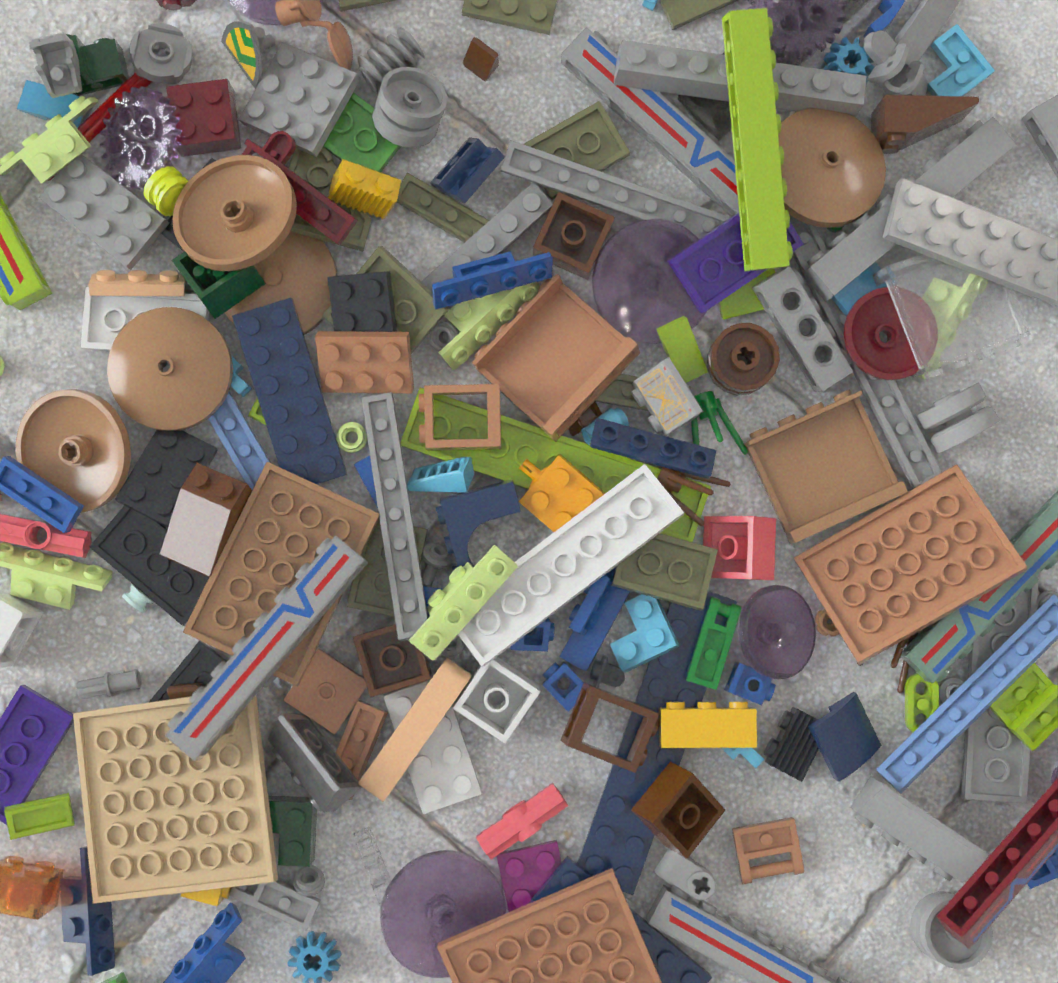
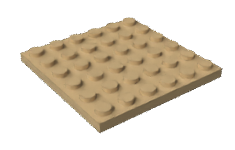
[73,696,278,903]

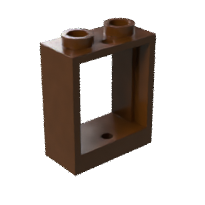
[560,682,659,773]

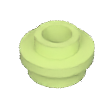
[336,422,367,453]

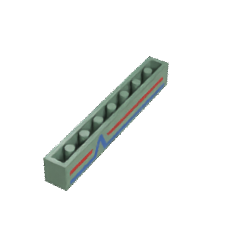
[901,490,1058,683]

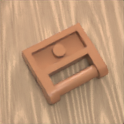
[732,817,804,885]

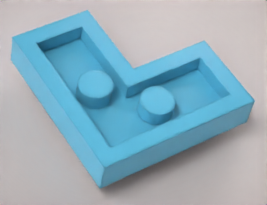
[927,24,995,96]
[610,594,680,673]

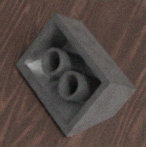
[268,714,362,813]

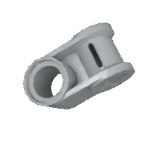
[654,848,715,900]

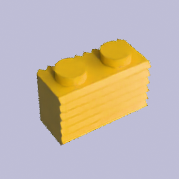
[328,159,401,220]

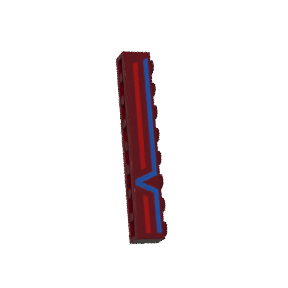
[936,778,1058,949]

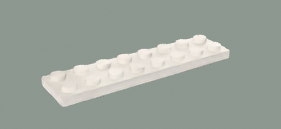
[458,464,684,667]

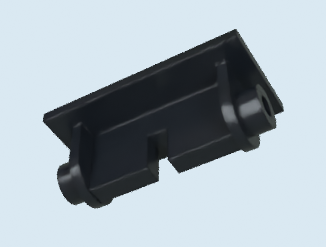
[590,655,625,689]

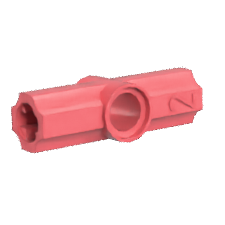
[0,514,92,558]
[476,783,568,860]

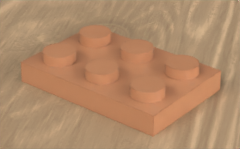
[315,331,414,394]

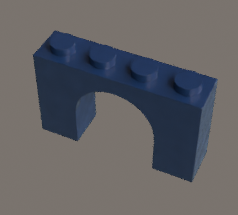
[436,479,521,571]

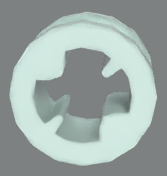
[122,584,154,613]

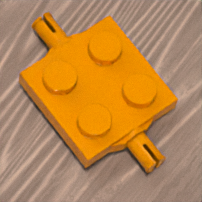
[518,454,606,532]

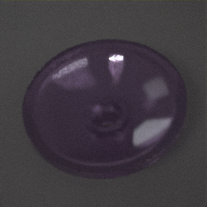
[738,585,816,679]

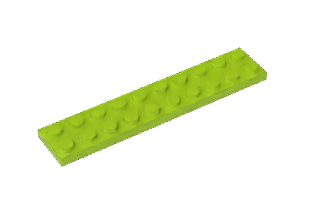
[401,387,711,542]

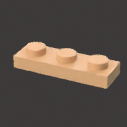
[88,270,187,296]

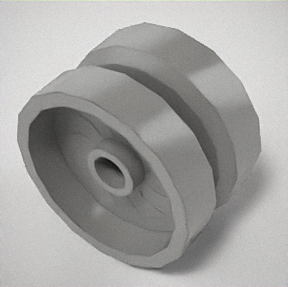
[372,67,448,148]
[917,382,1000,453]
[910,891,993,969]

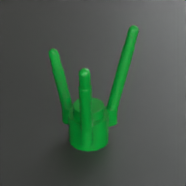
[691,391,748,455]

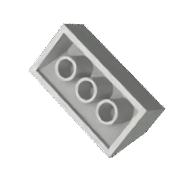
[850,776,990,883]

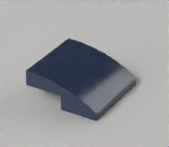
[430,138,505,203]
[808,692,882,782]

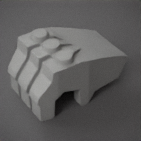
[29,32,82,98]

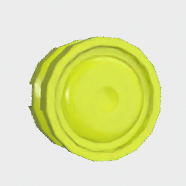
[144,166,189,216]

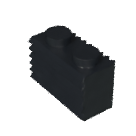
[764,707,819,782]

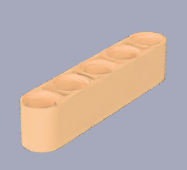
[358,657,473,802]

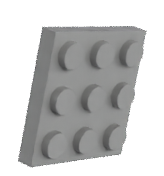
[238,42,361,157]

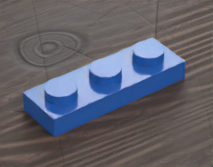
[0,456,84,533]

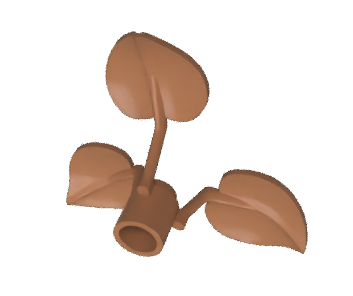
[275,0,353,70]

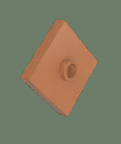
[283,648,367,735]

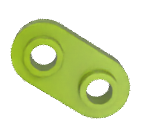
[905,673,939,733]

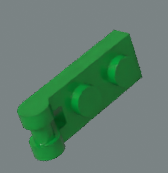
[685,596,742,690]

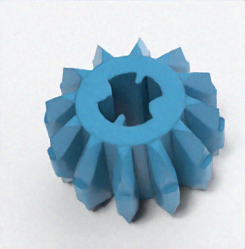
[823,37,875,84]
[287,931,342,983]

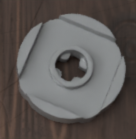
[130,23,192,84]

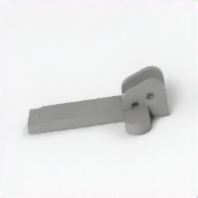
[864,0,960,97]

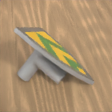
[221,20,275,89]

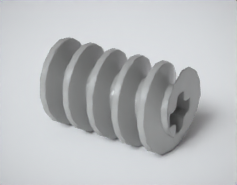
[357,27,425,93]

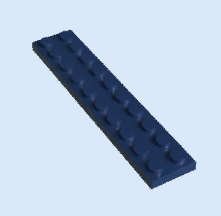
[577,591,737,895]

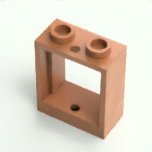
[419,384,501,451]

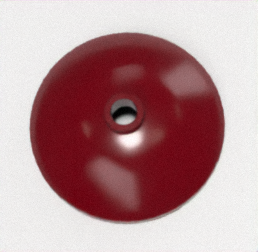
[844,287,937,381]

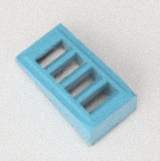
[407,457,474,493]

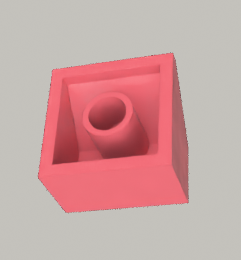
[703,516,776,580]

